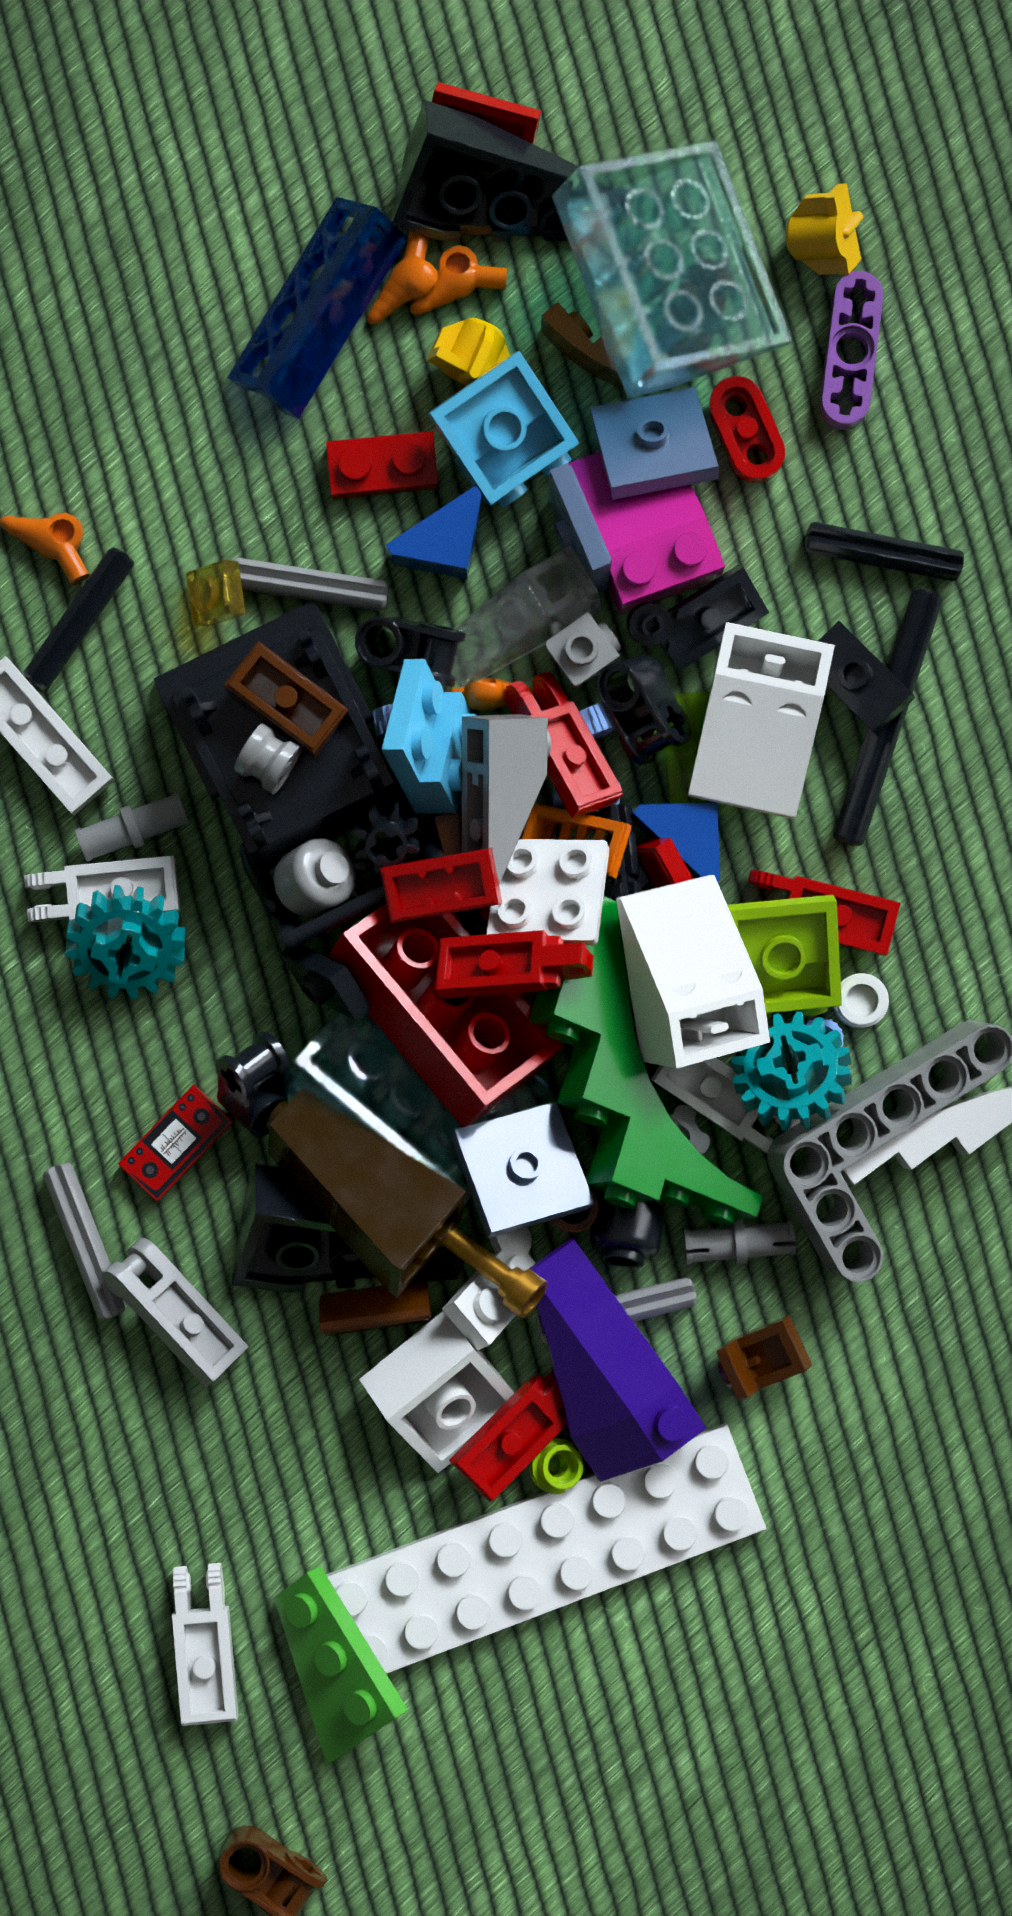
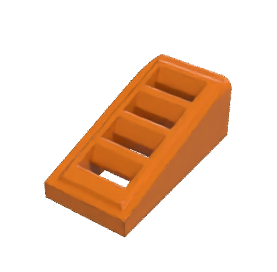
[522,803,632,879]

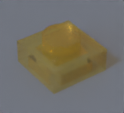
[186,560,246,626]

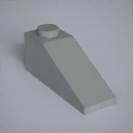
[462,714,551,884]

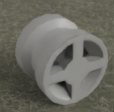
[234,723,302,795]

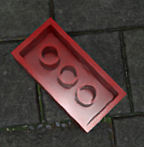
[327,903,563,1128]

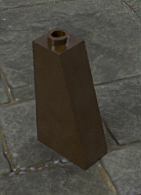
[266,1087,466,1298]

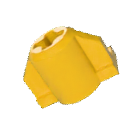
[785,183,864,275]
[426,318,510,385]

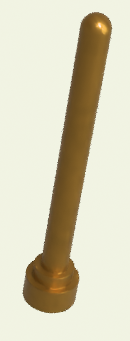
[442,1227,548,1318]

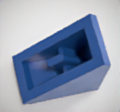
[385,485,482,579]
[632,802,720,882]

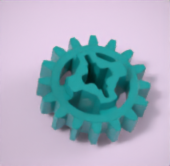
[65,885,186,999]
[731,1011,853,1131]

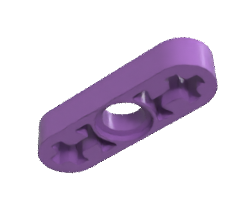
[819,271,883,430]

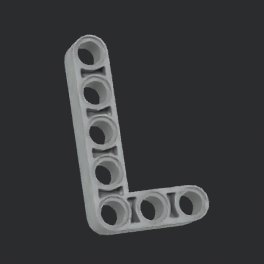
[767,1020,1012,1282]

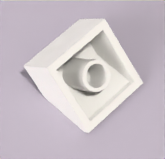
[359,1311,514,1473]

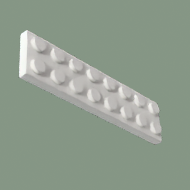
[326,1423,767,1674]

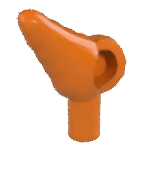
[367,231,438,325]
[410,245,508,315]
[0,513,90,585]
[443,678,538,711]

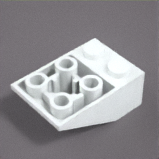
[688,622,835,819]
[616,875,770,1069]

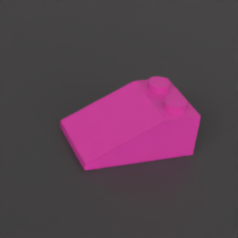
[568,452,725,616]

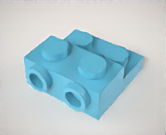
[427,351,579,508]
[382,659,477,814]

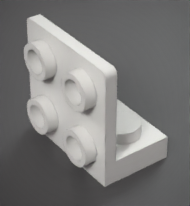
[487,839,610,945]

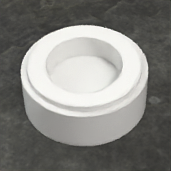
[833,973,889,1028]

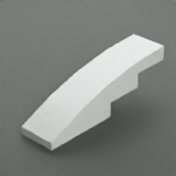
[840,1086,1012,1185]

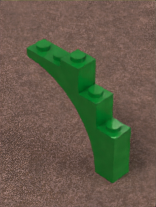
[529,896,763,1225]

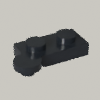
[627,565,769,672]

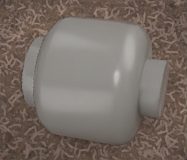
[273,839,356,917]

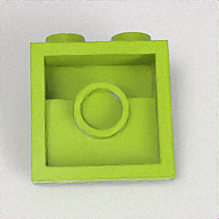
[727,895,842,1019]

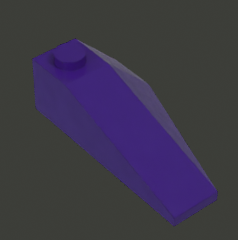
[529,1238,706,1482]

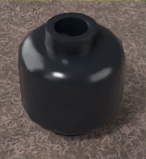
[590,1194,665,1268]

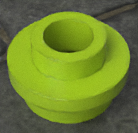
[529,1438,583,1494]

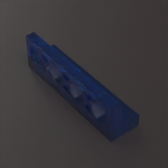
[227,197,408,419]

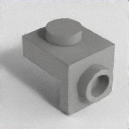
[546,612,621,687]

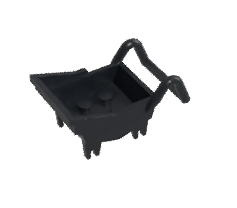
[153,600,445,950]

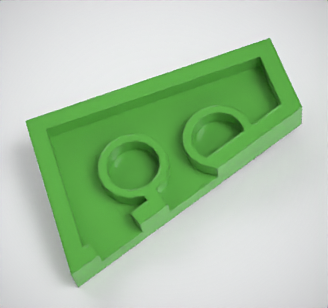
[274,1566,408,1765]

